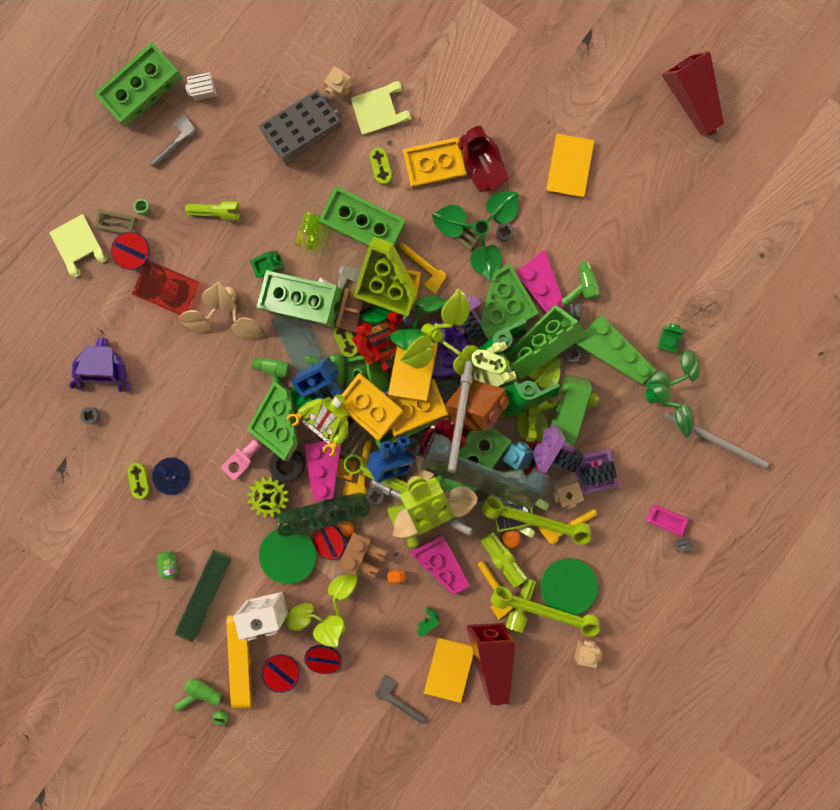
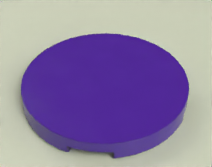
[420,322,468,378]

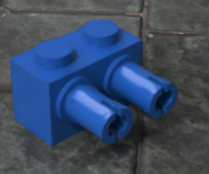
[291,356,344,399]
[367,436,415,483]

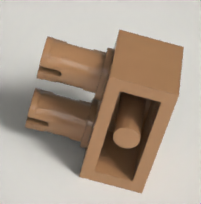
[337,530,387,579]

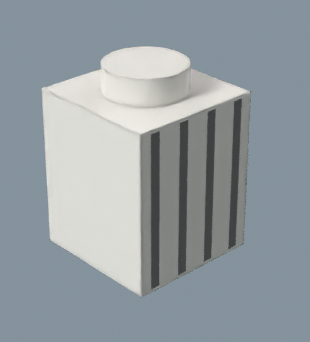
[185,72,217,101]

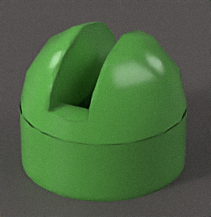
[133,199,150,216]
[213,709,229,726]

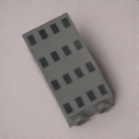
[259,89,342,166]

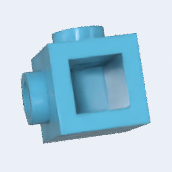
[502,441,534,470]

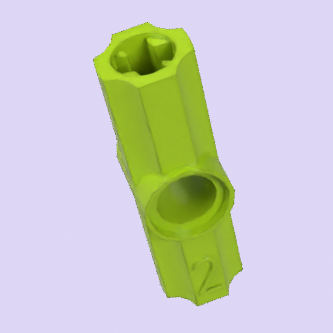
[480,531,527,588]

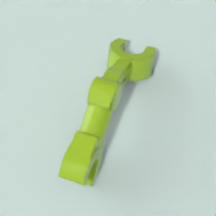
[526,401,557,442]

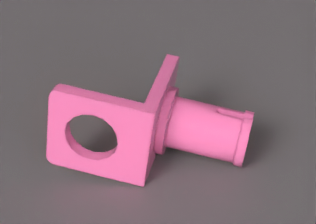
[221,440,261,480]

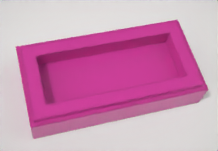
[646,504,690,537]

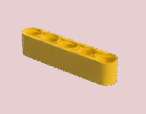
[227,615,253,709]

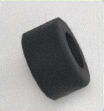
[269,450,305,483]

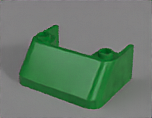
[479,319,560,416]

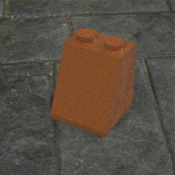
[445,380,510,431]

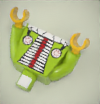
[287,394,349,457]

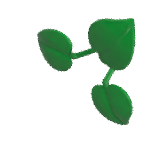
[432,191,519,280]
[360,295,447,351]
[645,349,700,438]

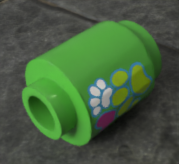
[156,551,178,580]

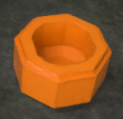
[336,518,355,538]
[502,529,521,548]
[387,569,406,583]

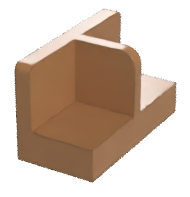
[336,288,364,332]

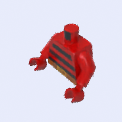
[351,312,403,371]

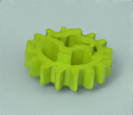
[247,476,289,518]

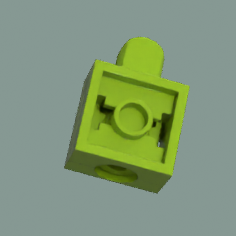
[400,477,455,535]

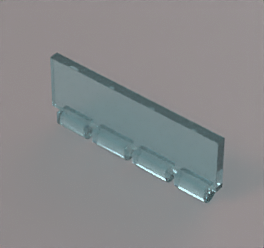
[272,316,323,374]

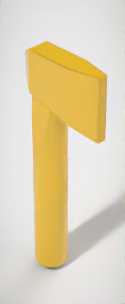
[398,242,446,294]
[343,440,372,497]
[538,509,597,544]
[478,561,514,619]

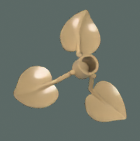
[178,282,266,340]
[392,454,478,539]

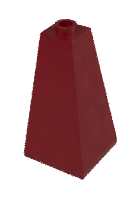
[662,51,724,136]
[467,623,515,706]

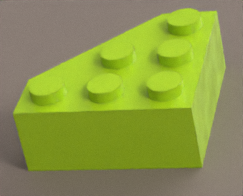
[353,237,418,317]

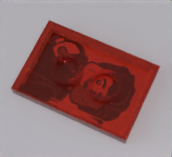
[132,259,201,315]

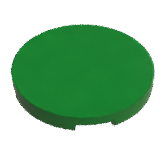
[259,526,317,584]
[540,558,598,615]

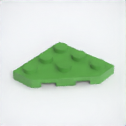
[480,263,539,340]
[247,381,298,461]

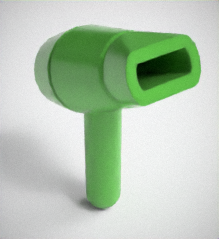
[562,261,600,306]
[305,353,346,389]
[252,357,290,383]
[175,678,222,711]

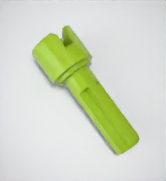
[185,201,240,221]
[506,578,536,633]

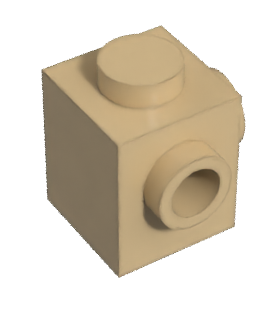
[324,66,352,99]
[553,481,584,509]
[574,640,602,668]

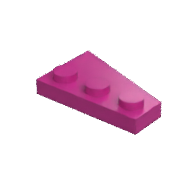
[516,249,565,313]
[304,441,342,501]
[409,534,470,595]

